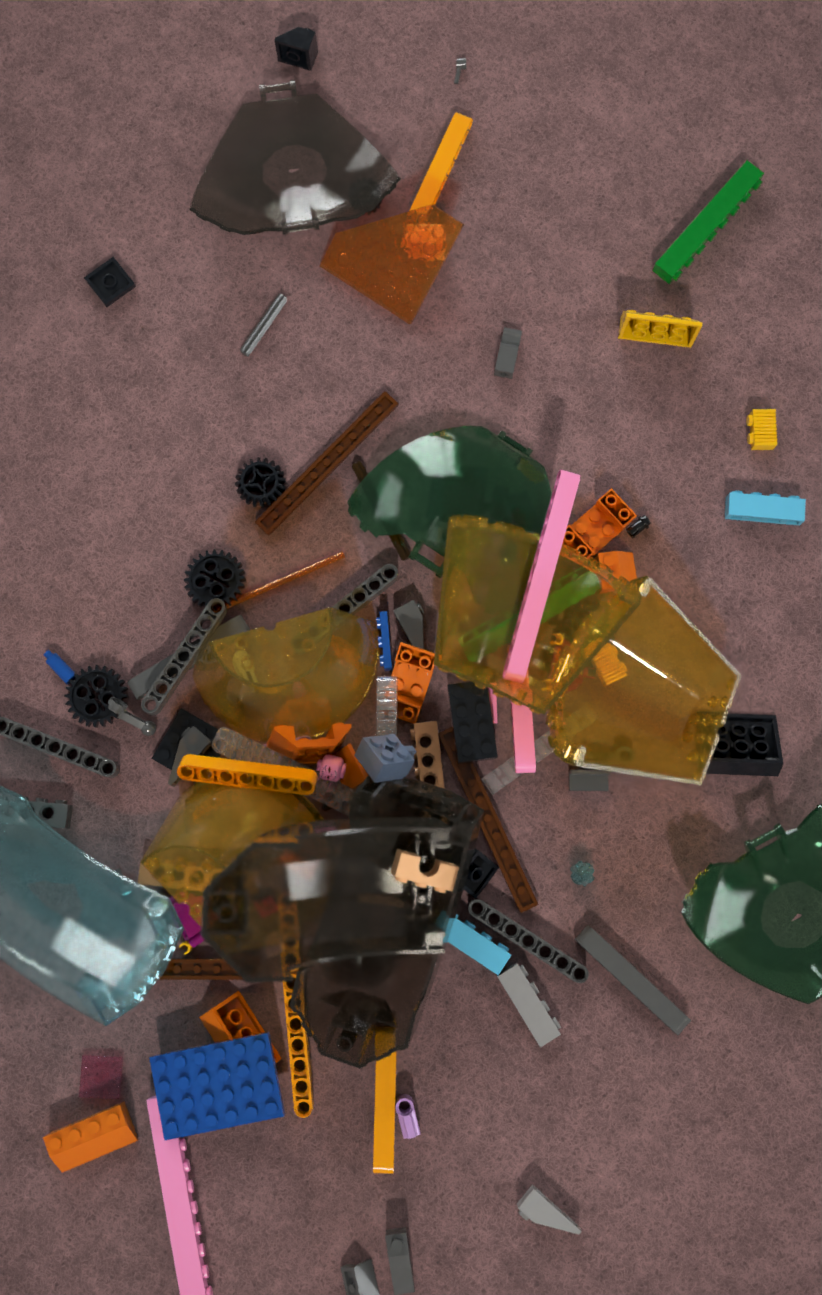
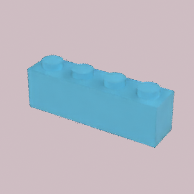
[725,490,806,526]
[431,909,511,976]

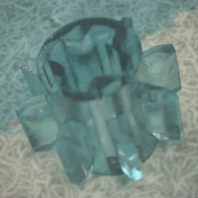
[570,860,595,887]

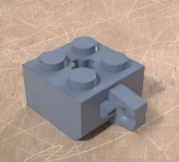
[354,734,416,783]

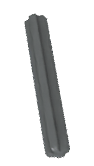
[240,294,287,357]

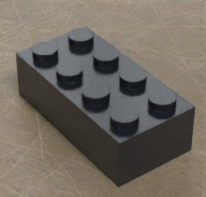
[447,679,498,764]

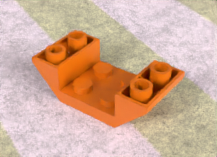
[562,488,637,565]
[379,642,438,724]
[266,722,352,765]

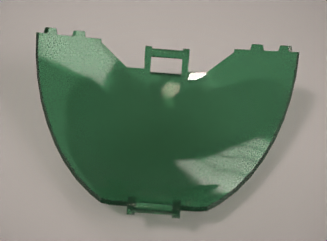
[347,426,552,615]
[681,804,822,1004]

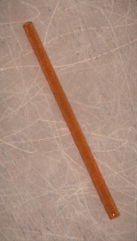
[213,551,345,613]

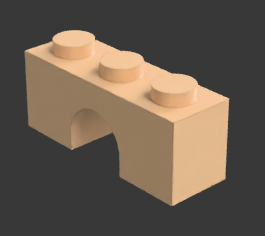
[390,849,460,893]

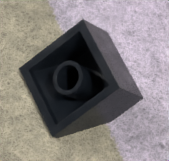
[274,27,318,71]
[448,840,499,899]

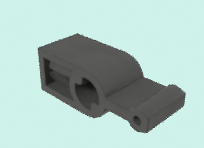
[494,327,522,379]

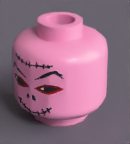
[316,754,347,782]

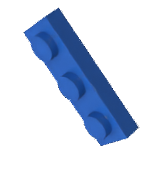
[376,611,392,671]

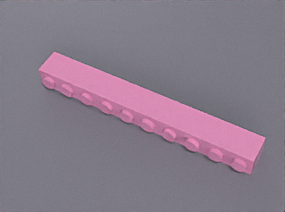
[146,1096,213,1295]

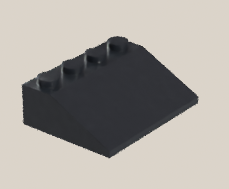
[698,712,784,777]

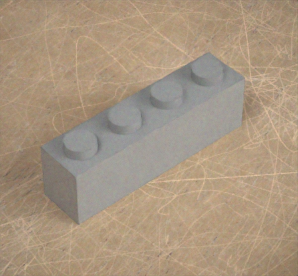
[496,963,561,1048]

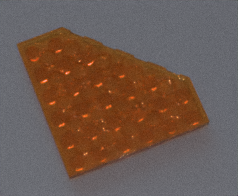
[320,205,465,324]

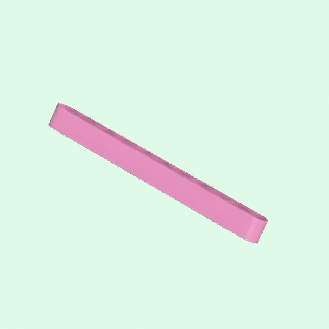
[502,469,580,684]

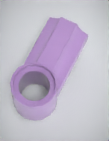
[395,1094,421,1139]

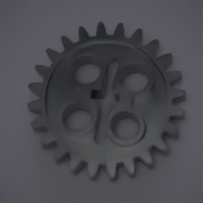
[184,549,246,611]
[64,665,129,728]

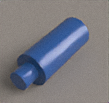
[44,650,75,685]

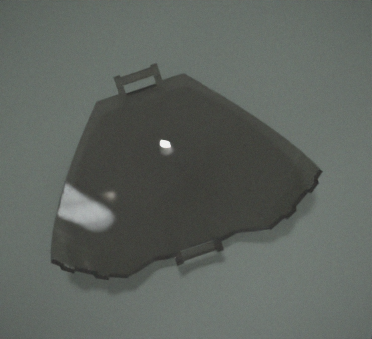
[189,80,401,235]

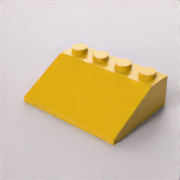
[618,310,703,348]

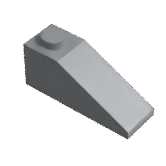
[517,1184,582,1235]

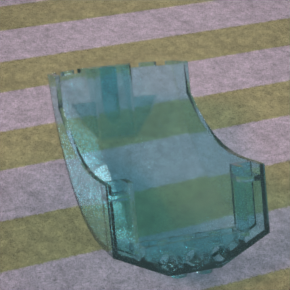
[0,786,184,1026]

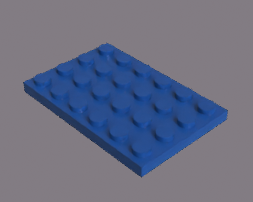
[149,1032,285,1141]

